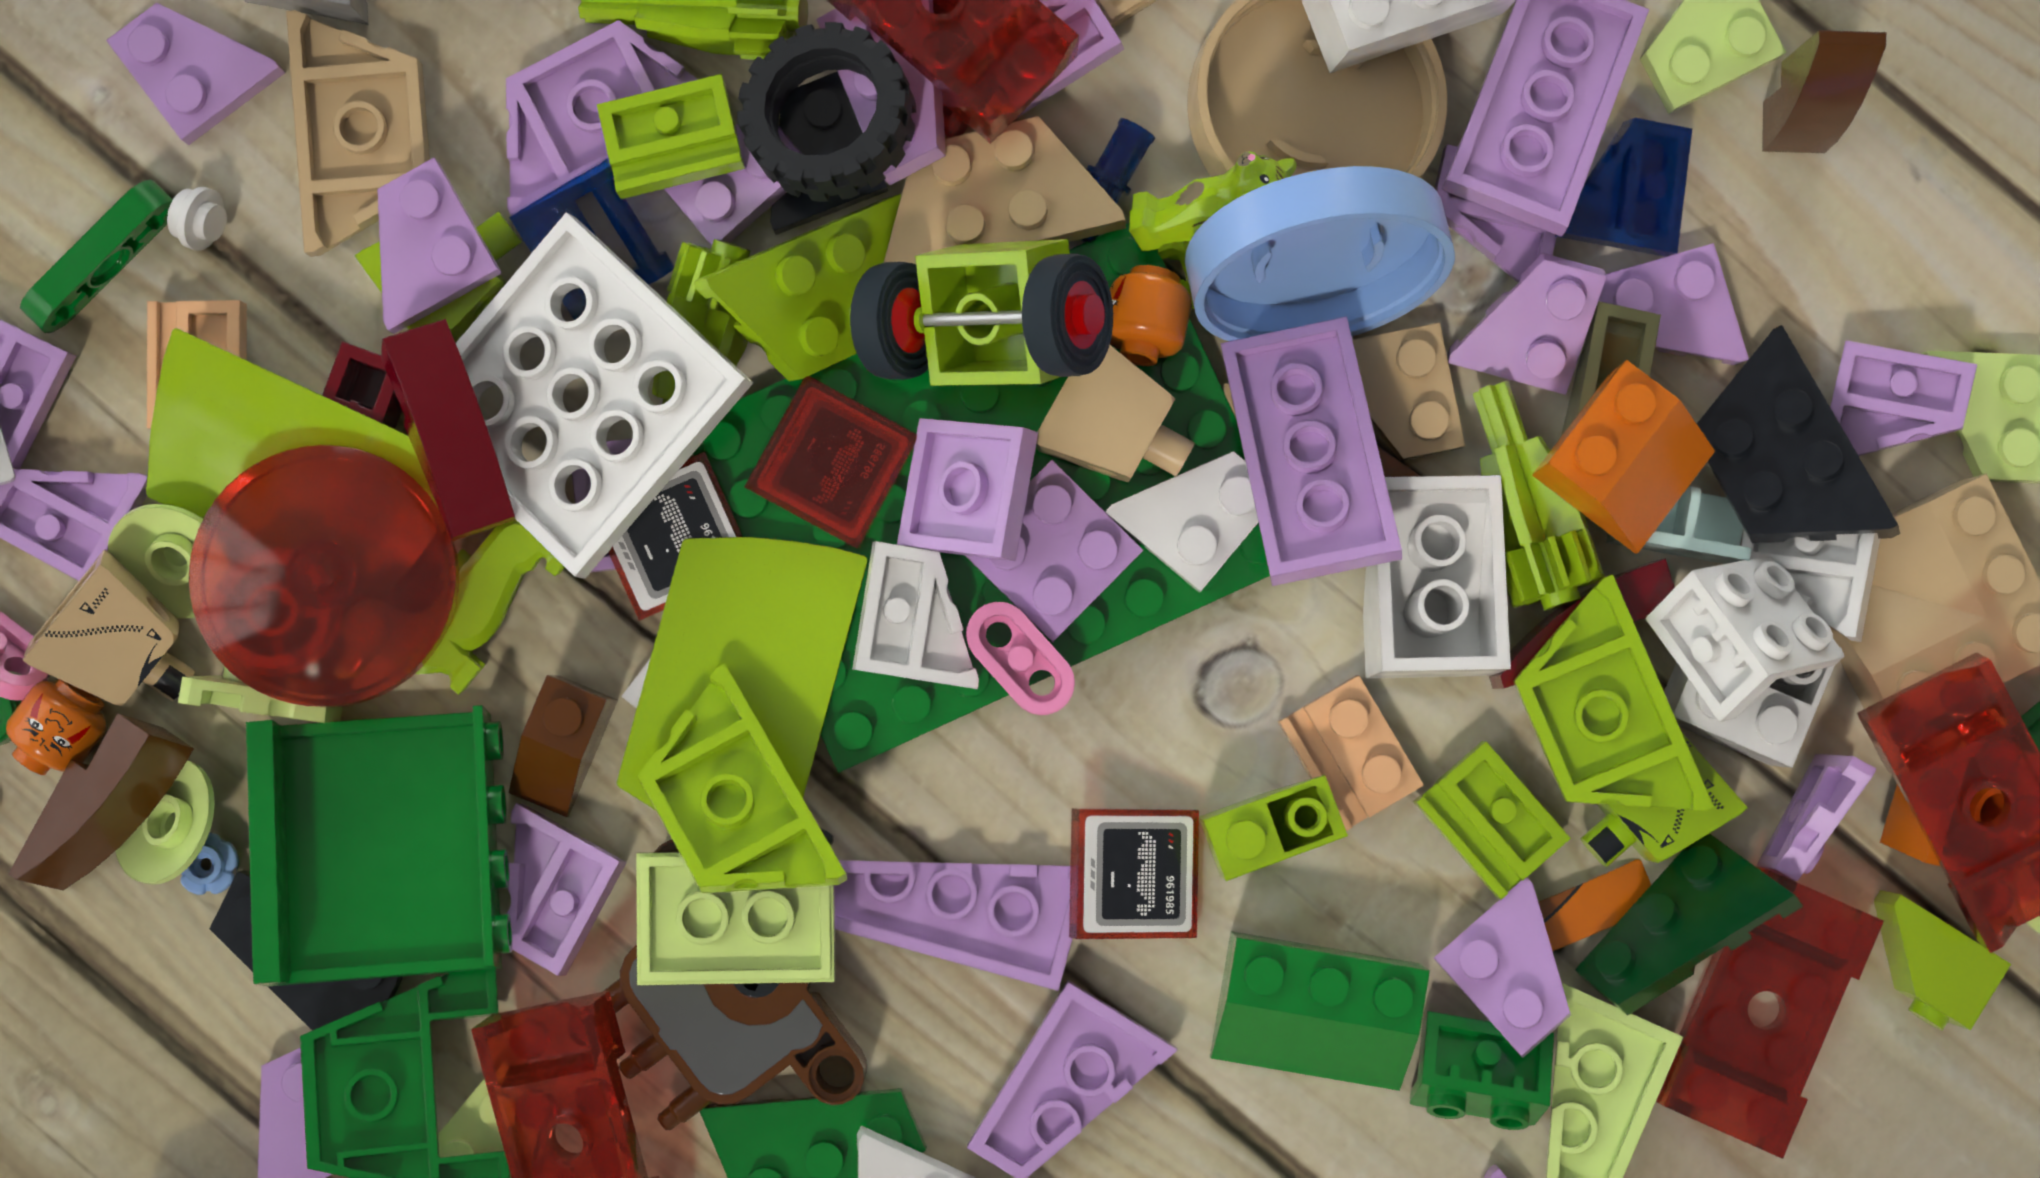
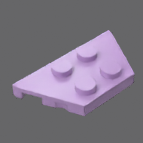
[506,20,698,222]

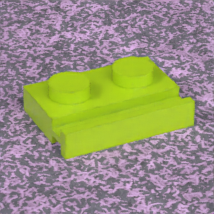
[596,74,745,199]
[1413,741,1571,900]

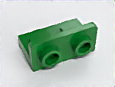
[1410,1011,1554,1130]

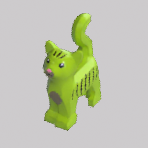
[1129,151,1297,309]

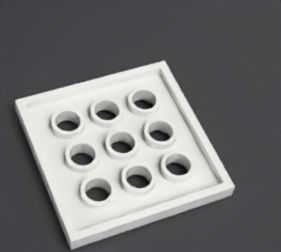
[456,212,753,579]

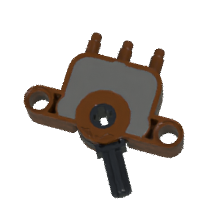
[580,827,867,1130]

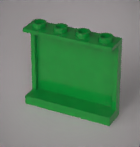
[246,705,512,987]

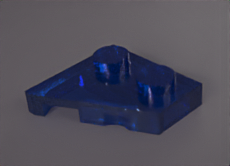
[1555,117,1693,257]

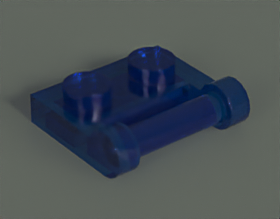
[509,157,675,320]

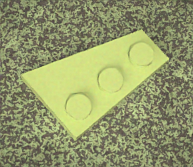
[1546,983,1683,1178]

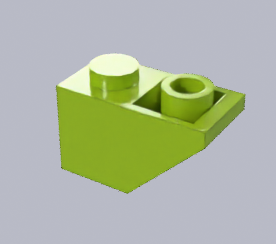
[1198,775,1348,881]

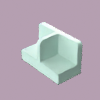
[1606,486,1752,564]

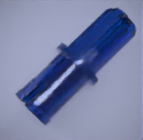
[1080,118,1156,243]

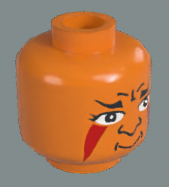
[1110,265,1192,366]
[6,679,107,775]

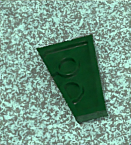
[1575,833,1803,1016]

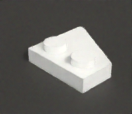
[1105,451,1258,592]
[852,541,979,689]

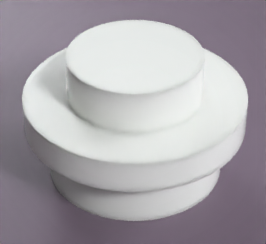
[167,187,227,251]

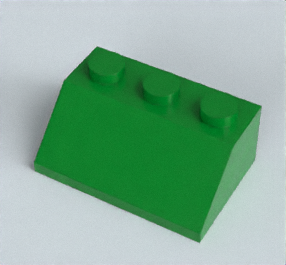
[1210,931,1430,1091]

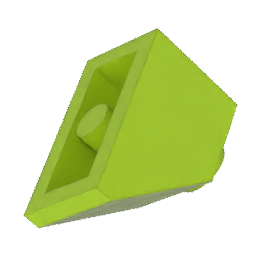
[1874,890,2011,1031]

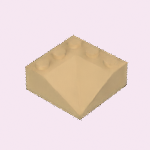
[1829,474,2040,734]

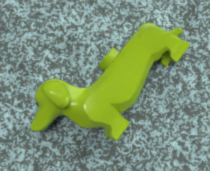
[334,519,565,695]

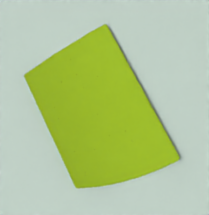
[146,328,444,600]
[617,537,867,810]

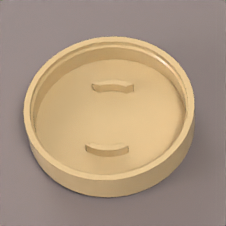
[1187,0,1447,178]

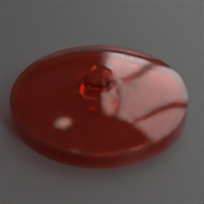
[189,445,460,708]

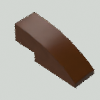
[1762,30,1887,153]
[8,713,194,891]

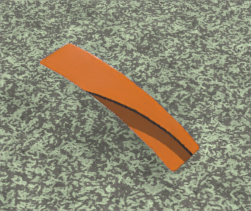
[1538,859,1651,951]

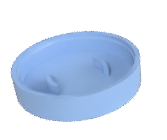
[1185,166,1455,341]

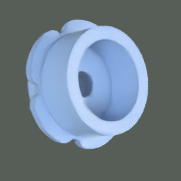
[180,832,239,895]

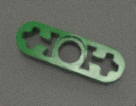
[20,180,173,333]

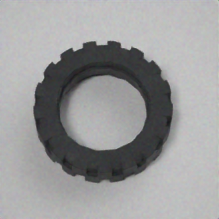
[737,22,916,202]

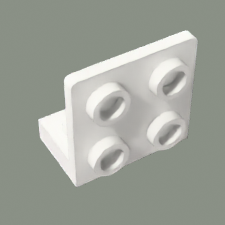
[1645,556,1844,722]

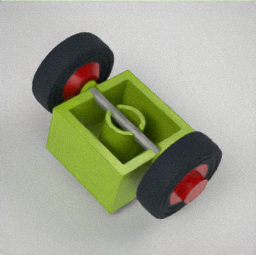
[850,239,1113,386]

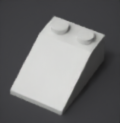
[1363,475,1511,679]

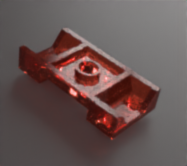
[827,0,1079,144]
[1857,652,2040,953]
[1656,866,1884,1159]
[471,990,660,1178]

